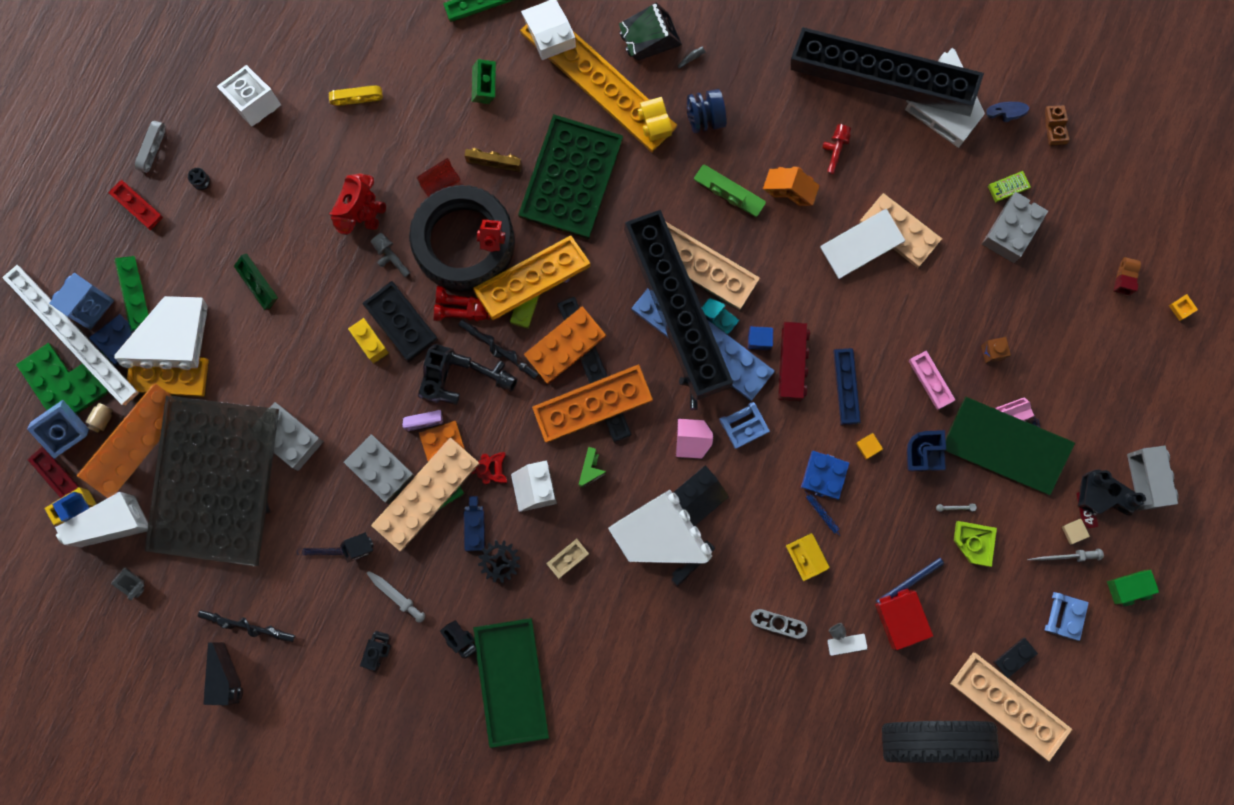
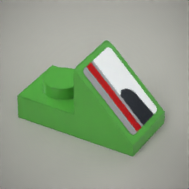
[579,447,606,487]

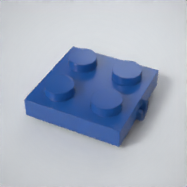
[801,451,849,500]

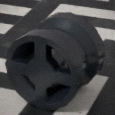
[187,168,211,190]

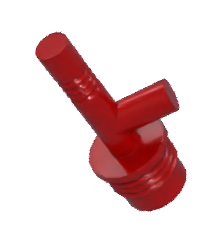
[823,124,851,174]

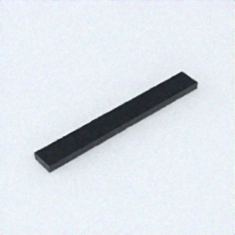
[557,297,632,443]

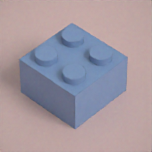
[27,400,89,458]

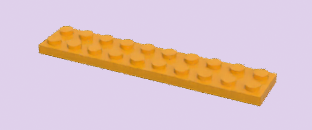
[520,24,677,153]

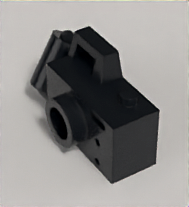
[440,620,476,659]
[360,631,391,671]

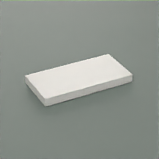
[820,209,905,279]

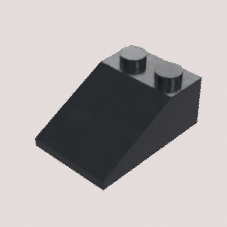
[203,642,243,705]

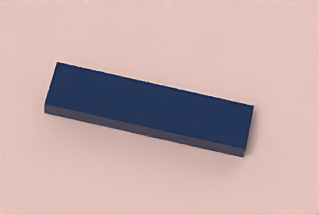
[833,348,861,425]

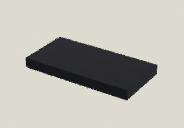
[362,281,438,362]

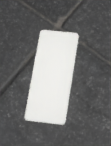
[828,634,867,655]

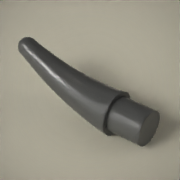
[678,46,706,68]

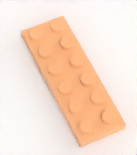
[666,222,760,311]
[371,438,480,552]
[950,653,1072,761]

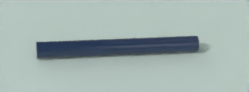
[876,557,944,603]

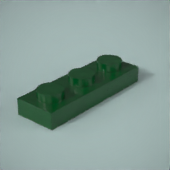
[234,254,278,311]

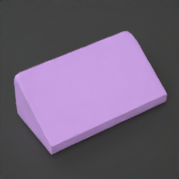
[403,410,444,431]

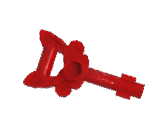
[471,452,507,484]

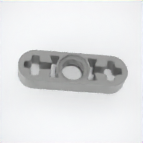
[135,121,165,173]
[750,609,807,638]

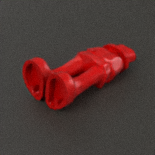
[433,286,499,321]

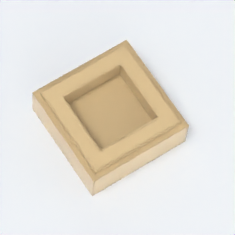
[1062,519,1090,544]

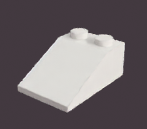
[521,0,576,60]
[217,65,281,127]

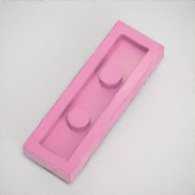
[909,351,955,410]

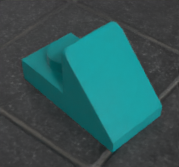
[702,298,739,335]

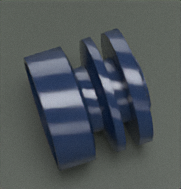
[686,89,727,133]

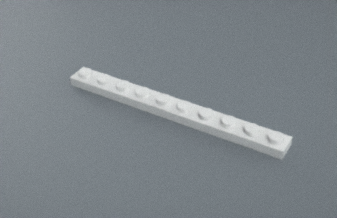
[2,265,139,406]

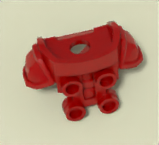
[329,174,386,235]

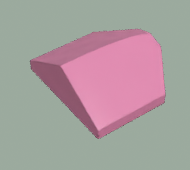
[676,419,713,459]

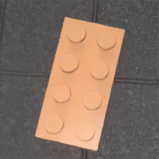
[859,193,942,268]

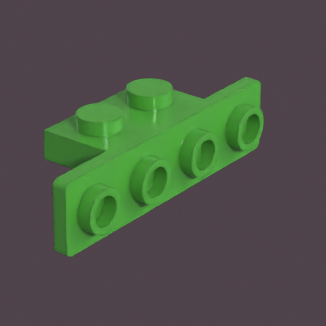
[694,164,766,217]

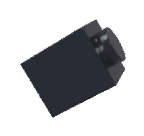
[340,532,373,563]

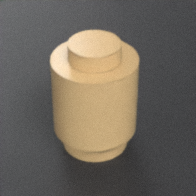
[85,403,113,433]

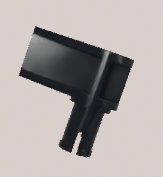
[418,344,471,405]
[1078,470,1146,516]

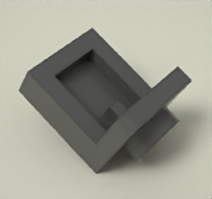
[111,567,145,601]

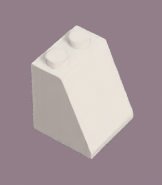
[511,460,557,512]

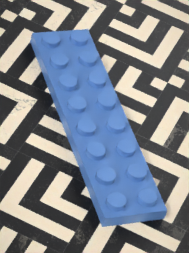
[631,288,774,401]

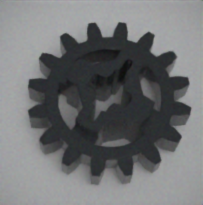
[478,540,521,583]

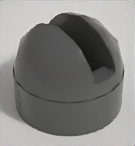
[829,623,846,640]

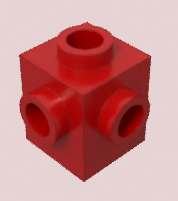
[477,220,505,252]

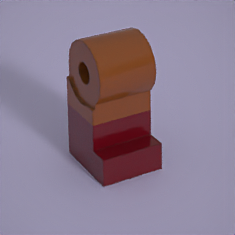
[1113,257,1141,296]

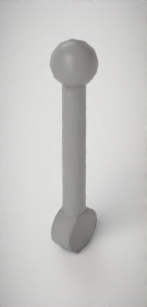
[936,504,977,512]

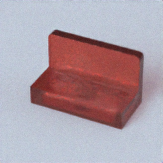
[416,158,460,198]

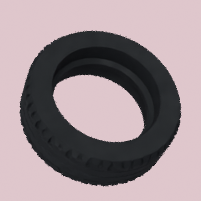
[409,185,515,291]
[882,721,1000,763]

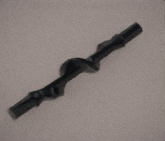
[459,319,539,380]
[198,610,296,643]

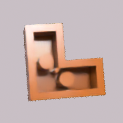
[763,166,820,206]

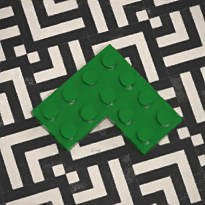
[16,343,112,415]

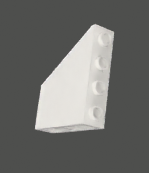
[905,48,985,148]
[114,296,208,370]
[608,490,712,563]

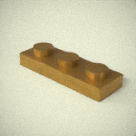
[464,148,522,172]

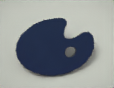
[986,101,1029,122]

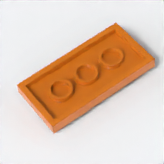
[524,306,607,384]

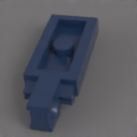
[464,496,485,551]

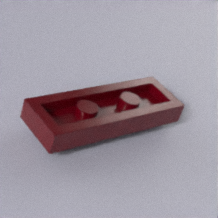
[27,447,81,498]

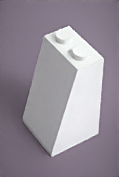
[55,492,151,547]

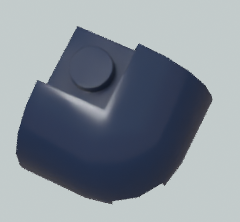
[906,430,946,472]

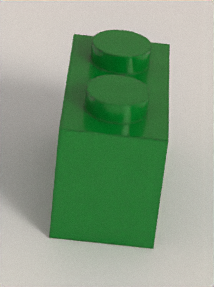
[472,59,496,104]
[1107,570,1159,607]

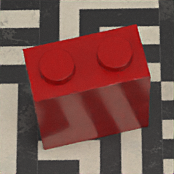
[875,588,933,650]

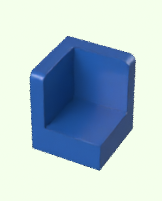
[748,326,773,350]
[52,492,90,522]

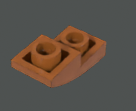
[1045,105,1070,145]

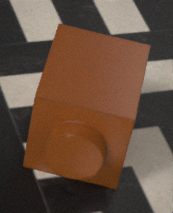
[981,337,1011,363]

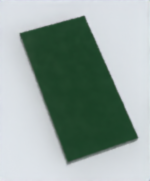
[944,396,1075,495]
[473,618,549,748]

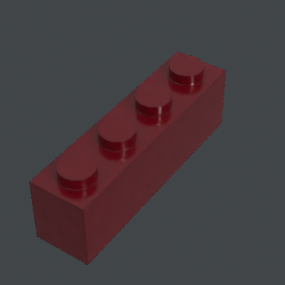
[778,322,810,402]

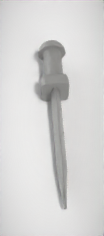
[1027,549,1104,562]
[367,571,425,622]

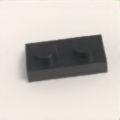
[993,638,1038,678]

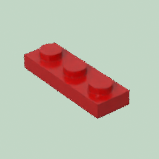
[108,179,163,231]

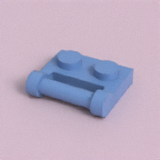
[719,402,770,449]
[1044,592,1089,641]

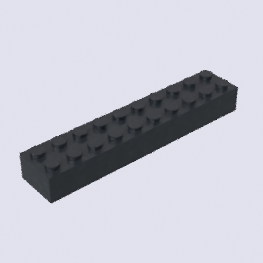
[791,27,984,117]
[624,210,733,401]

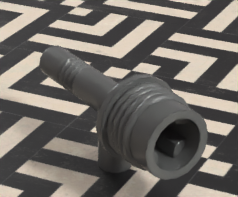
[371,233,410,277]

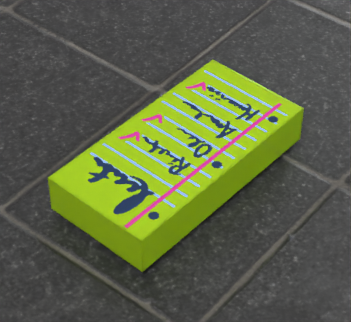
[988,171,1031,203]

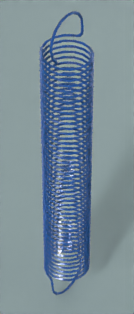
[805,491,840,536]

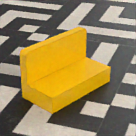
[786,533,829,581]

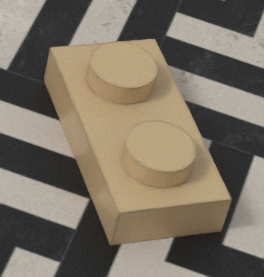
[546,539,589,579]

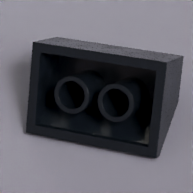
[673,465,729,526]

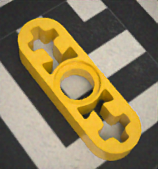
[329,86,383,106]

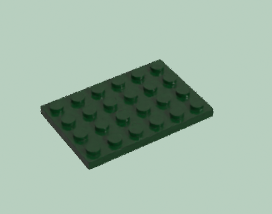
[518,114,623,239]

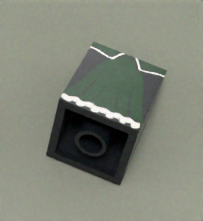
[619,2,682,61]

